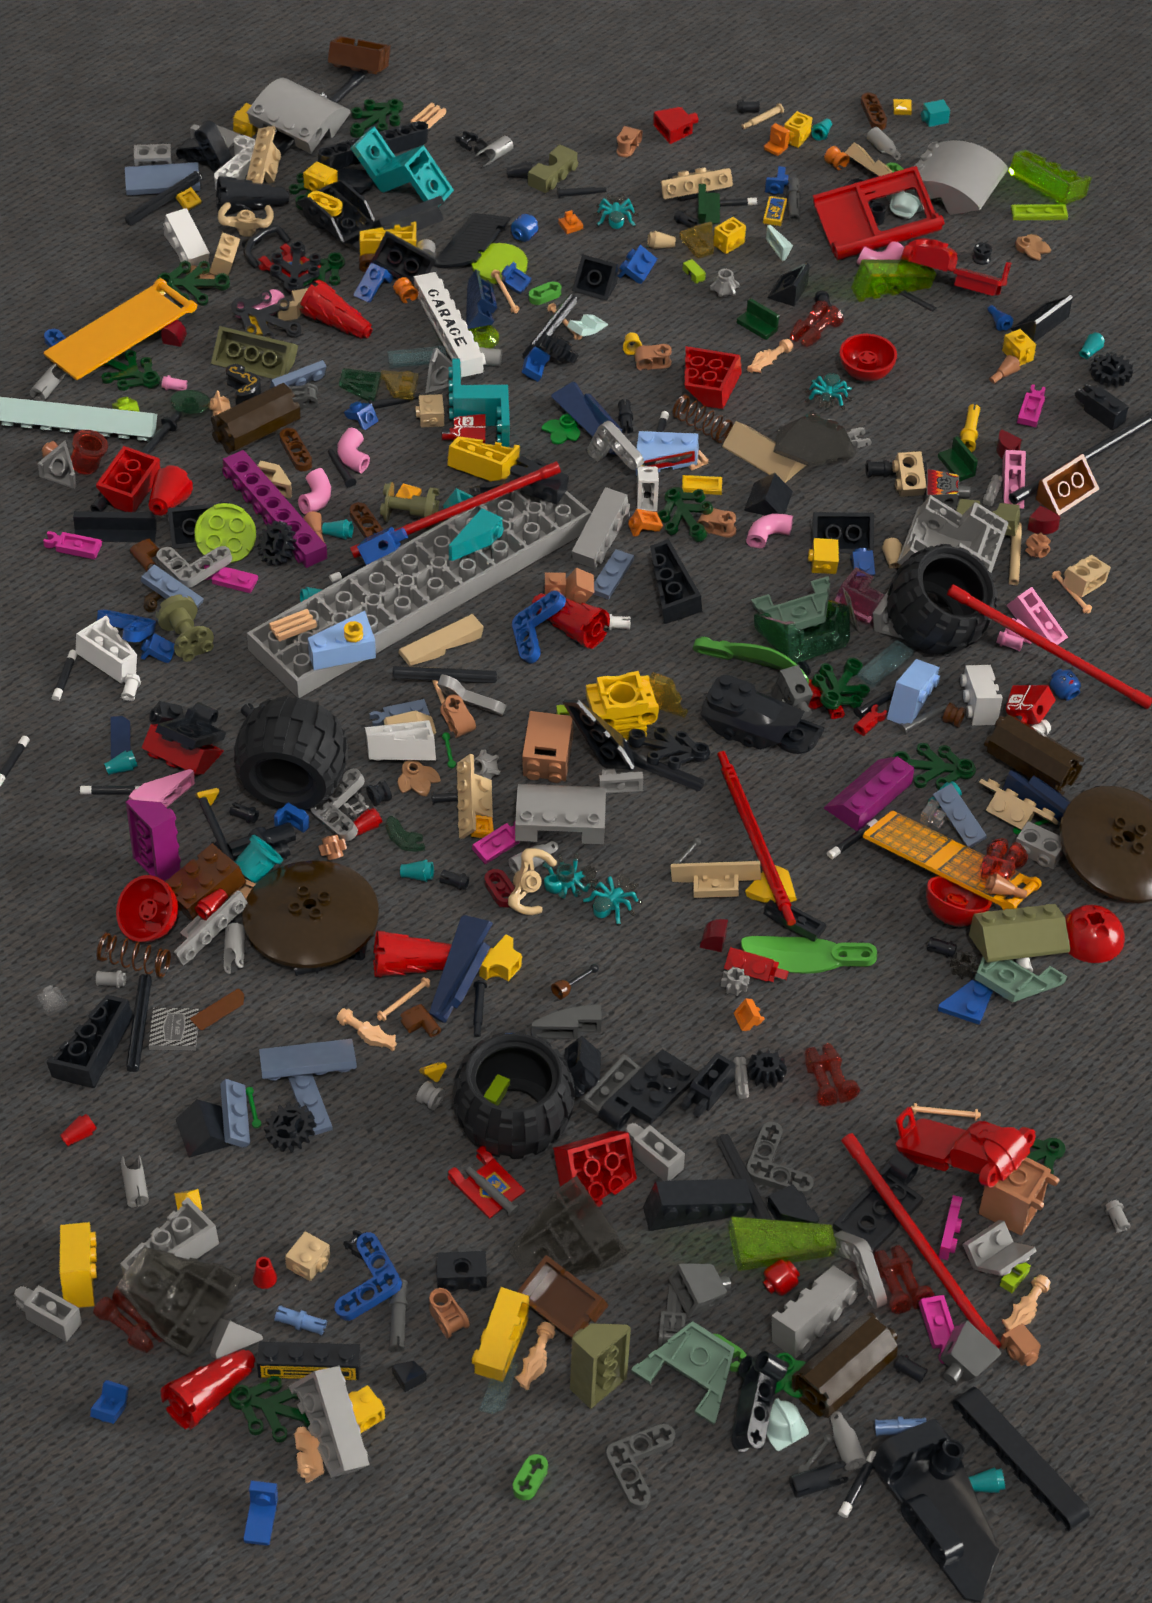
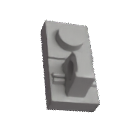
[599,769,643,793]

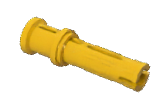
[960,404,980,452]

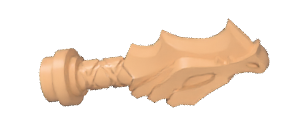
[747,339,793,373]
[336,1008,397,1051]
[1002,1275,1051,1332]
[515,1322,555,1390]

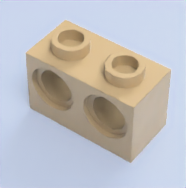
[209,232,240,275]
[892,451,927,497]
[1062,555,1111,598]

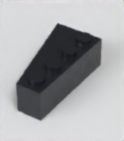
[650,539,702,624]
[46,995,133,1088]
[643,1179,753,1231]

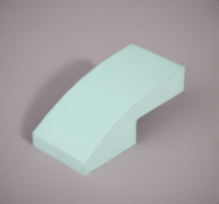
[567,314,608,336]

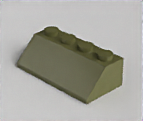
[211,326,298,379]
[969,904,1070,962]
[570,1323,631,1409]

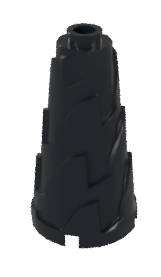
[216,176,289,214]

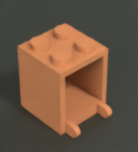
[522,711,573,783]
[979,1157,1059,1236]

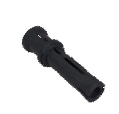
[865,460,927,478]

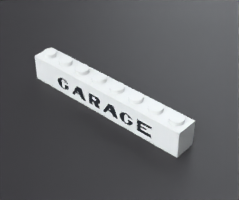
[414,272,486,377]

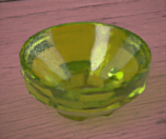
[468,325,499,348]

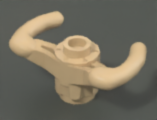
[218,202,274,237]
[508,848,557,915]

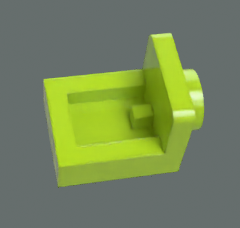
[112,397,140,412]

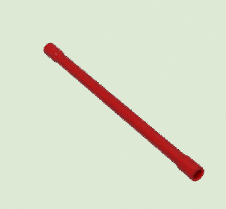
[350,461,561,559]
[946,584,1152,709]
[841,1133,1002,1349]

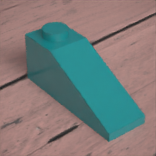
[449,508,504,561]

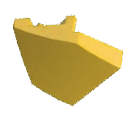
[745,865,797,903]

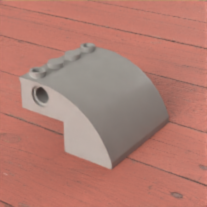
[247,78,350,154]
[906,140,1008,215]
[897,495,1009,572]
[515,784,606,844]

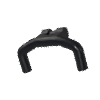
[242,225,291,269]

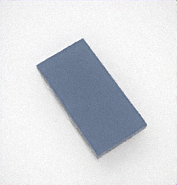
[125,162,200,195]
[259,1039,357,1080]

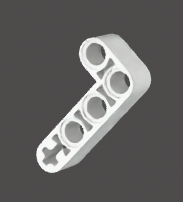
[214,135,256,190]

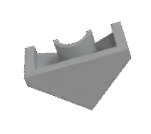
[426,348,462,393]
[38,440,77,489]
[210,1318,263,1359]

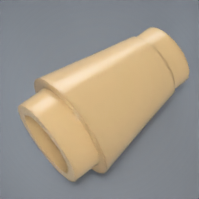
[647,231,676,249]
[882,538,902,568]

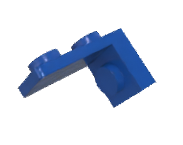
[354,263,394,302]
[244,1481,278,1545]

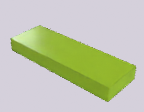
[1011,204,1068,220]

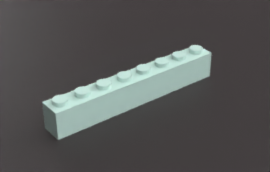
[0,397,157,441]

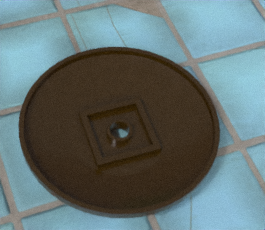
[1060,786,1152,903]
[242,860,379,968]

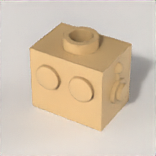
[415,394,444,427]
[285,1231,330,1281]

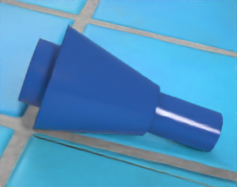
[988,305,1013,331]

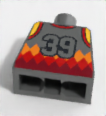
[925,469,970,507]

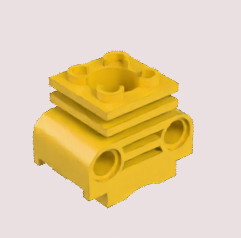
[586,671,659,740]

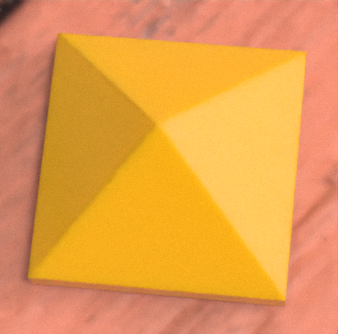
[195,788,219,806]
[419,1062,447,1082]
[174,1189,202,1210]

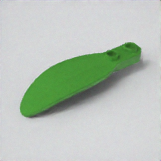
[693,637,809,684]
[741,936,877,973]

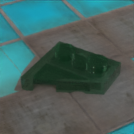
[339,368,381,401]

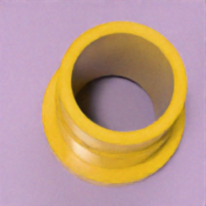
[623,333,642,355]

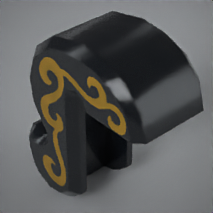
[226,364,261,405]

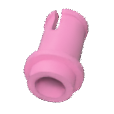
[162,375,188,393]
[996,631,1024,652]

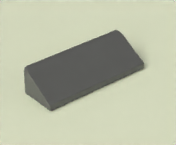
[579,1054,641,1115]

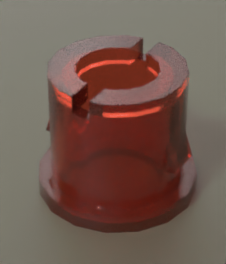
[70,430,108,474]

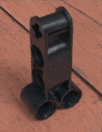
[731,1351,788,1452]

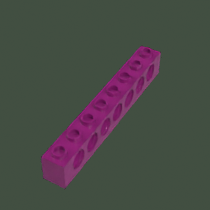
[222,450,327,568]

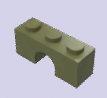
[528,144,578,193]
[956,499,1020,536]

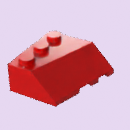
[685,346,742,409]
[553,1130,637,1221]

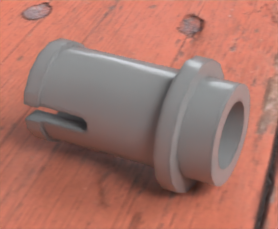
[96,970,126,989]
[1105,1200,1131,1233]

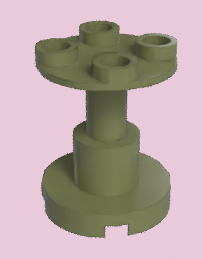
[380,482,440,528]
[155,594,214,662]

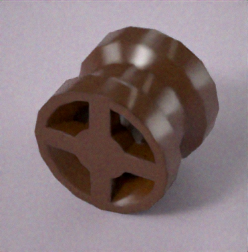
[942,702,966,728]

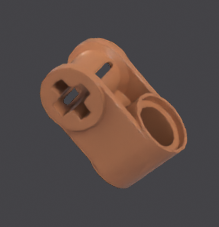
[616,126,643,157]
[634,344,672,371]
[697,507,736,538]
[440,694,476,738]
[429,1288,470,1338]

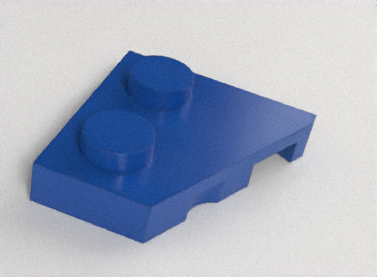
[938,980,993,1025]

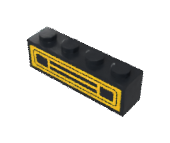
[257,1341,361,1381]

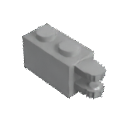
[626,1123,685,1181]
[14,1285,82,1342]

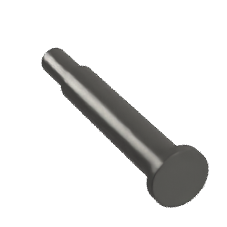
[898,705,947,735]
[466,1167,519,1217]

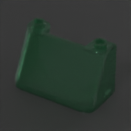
[754,600,850,663]

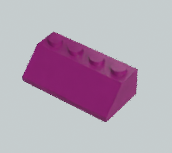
[824,756,914,831]
[126,799,181,881]

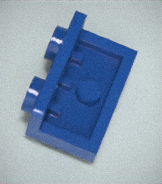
[618,245,657,284]

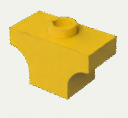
[479,934,522,981]

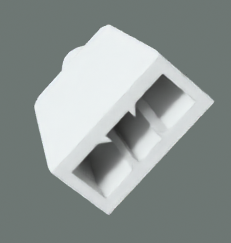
[637,466,659,511]

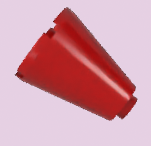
[148,465,193,516]

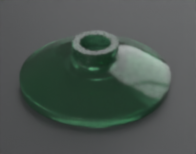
[171,390,210,414]

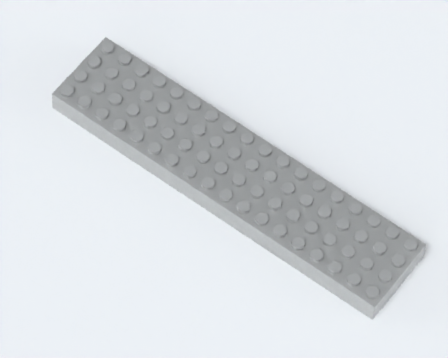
[247,489,592,698]

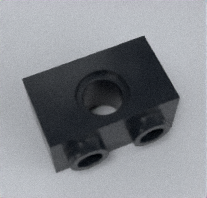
[437,1251,487,1292]

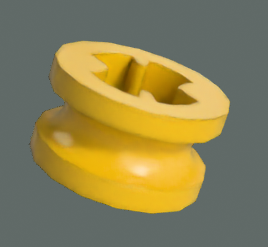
[344,621,363,642]

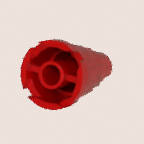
[299,280,373,339]
[532,593,610,649]
[373,931,452,977]
[161,1349,256,1430]

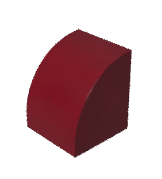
[161,319,187,347]
[997,429,1022,459]
[1027,506,1061,535]
[700,919,728,952]

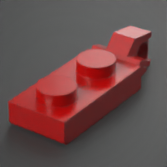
[724,947,789,982]

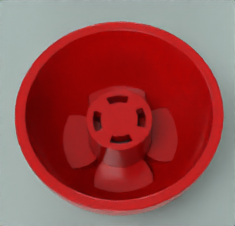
[840,334,897,382]
[116,875,178,942]
[926,876,992,927]
[1065,905,1125,963]

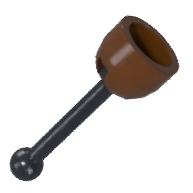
[551,964,599,1000]

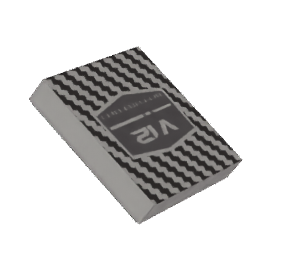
[149,1008,200,1050]

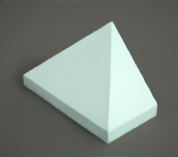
[766,225,793,261]

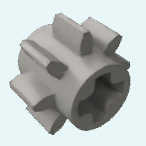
[721,967,750,996]

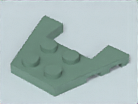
[751,576,831,634]
[975,957,1067,1002]
[631,1321,735,1425]

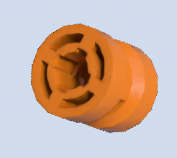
[824,146,850,170]
[393,277,418,303]

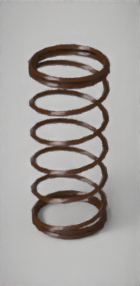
[672,395,733,443]
[96,933,171,978]

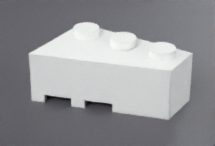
[163,208,210,268]
[76,615,137,683]
[960,665,1003,725]
[365,720,436,761]

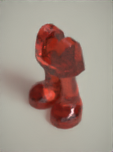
[790,300,844,348]
[980,838,1028,881]
[805,1043,860,1107]
[874,1245,935,1314]
[93,1281,168,1353]

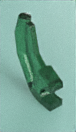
[385,816,425,852]

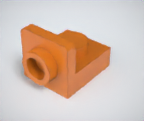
[764,123,790,156]
[628,509,663,536]

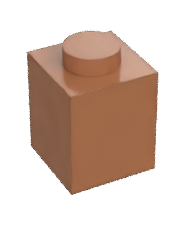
[566,568,594,604]

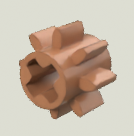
[1025,533,1051,558]
[318,834,347,860]

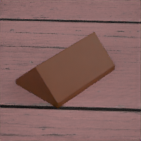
[1036,454,1099,515]

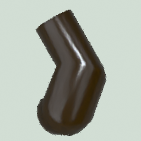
[143,591,162,612]

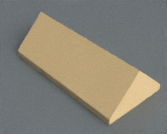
[722,421,809,483]

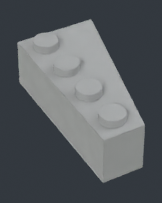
[572,487,630,569]
[120,1197,219,1297]
[772,1265,858,1359]
[289,1366,370,1478]

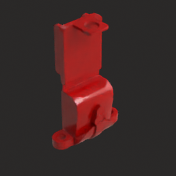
[901,238,1012,296]
[896,1107,1036,1187]

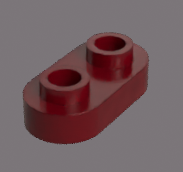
[484,869,515,908]

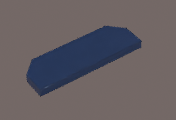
[111,716,131,759]

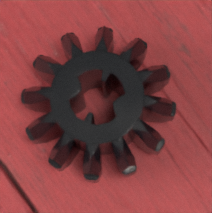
[747,1048,787,1089]

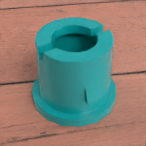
[234,835,283,883]

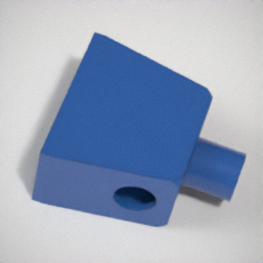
[357,527,408,565]

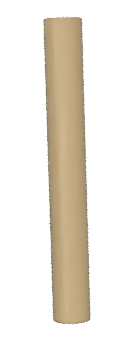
[1009,523,1022,585]

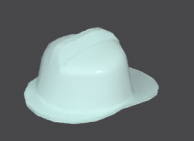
[886,191,923,219]
[767,1398,809,1451]

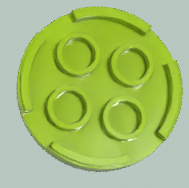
[471,243,527,284]
[195,503,256,564]

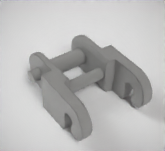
[842,427,872,448]
[341,792,369,819]

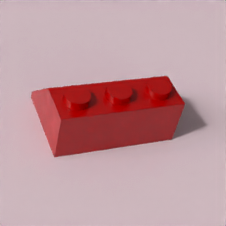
[96,446,160,512]
[142,724,224,777]

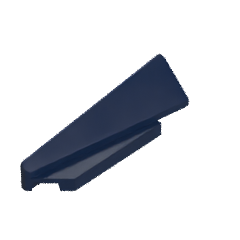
[466,269,497,329]
[551,382,622,455]
[1002,770,1071,822]
[429,915,493,1023]

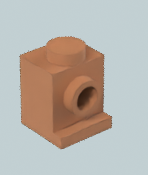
[545,573,566,596]
[1001,1323,1041,1366]

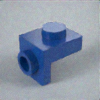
[765,166,789,194]
[501,262,531,294]
[522,347,550,382]
[344,401,378,430]
[850,548,875,577]
[140,633,174,663]
[274,803,309,833]
[90,1380,128,1424]

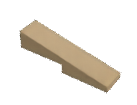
[845,142,893,176]
[399,614,484,666]

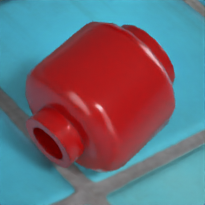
[762,1259,800,1296]

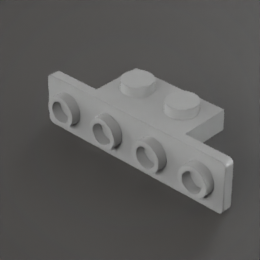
[174,890,247,965]

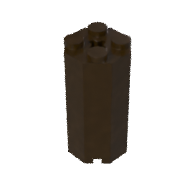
[211,383,301,454]
[984,715,1085,795]
[791,1312,898,1418]

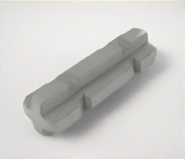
[983,474,1003,506]
[733,1057,749,1099]

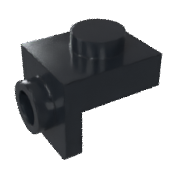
[149,701,184,724]

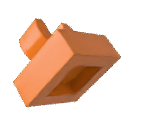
[558,210,583,234]
[734,998,764,1031]

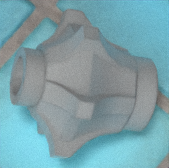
[710,269,739,297]
[474,749,501,779]

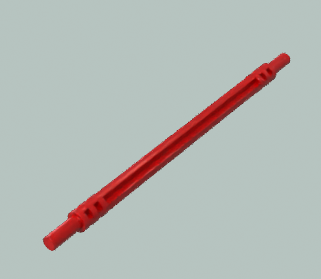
[717,751,796,926]

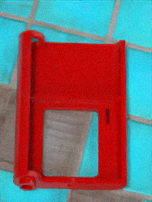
[813,166,944,261]

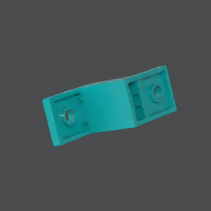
[351,126,454,207]
[449,358,510,447]

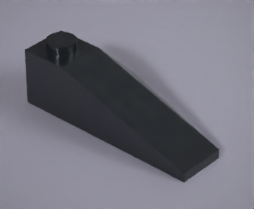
[562,699,635,770]

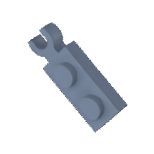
[369,699,430,726]

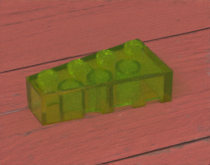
[1009,149,1092,205]
[851,259,936,302]
[728,1217,837,1271]

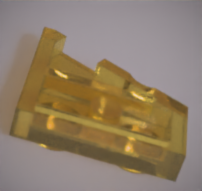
[679,221,714,259]
[381,370,418,400]
[649,672,688,718]

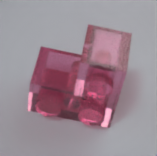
[833,567,885,623]

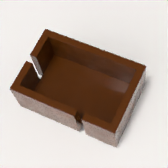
[328,36,391,74]
[165,843,246,921]
[517,1255,609,1340]

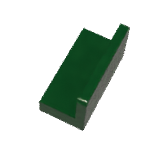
[698,184,720,224]
[736,298,779,340]
[938,436,978,482]

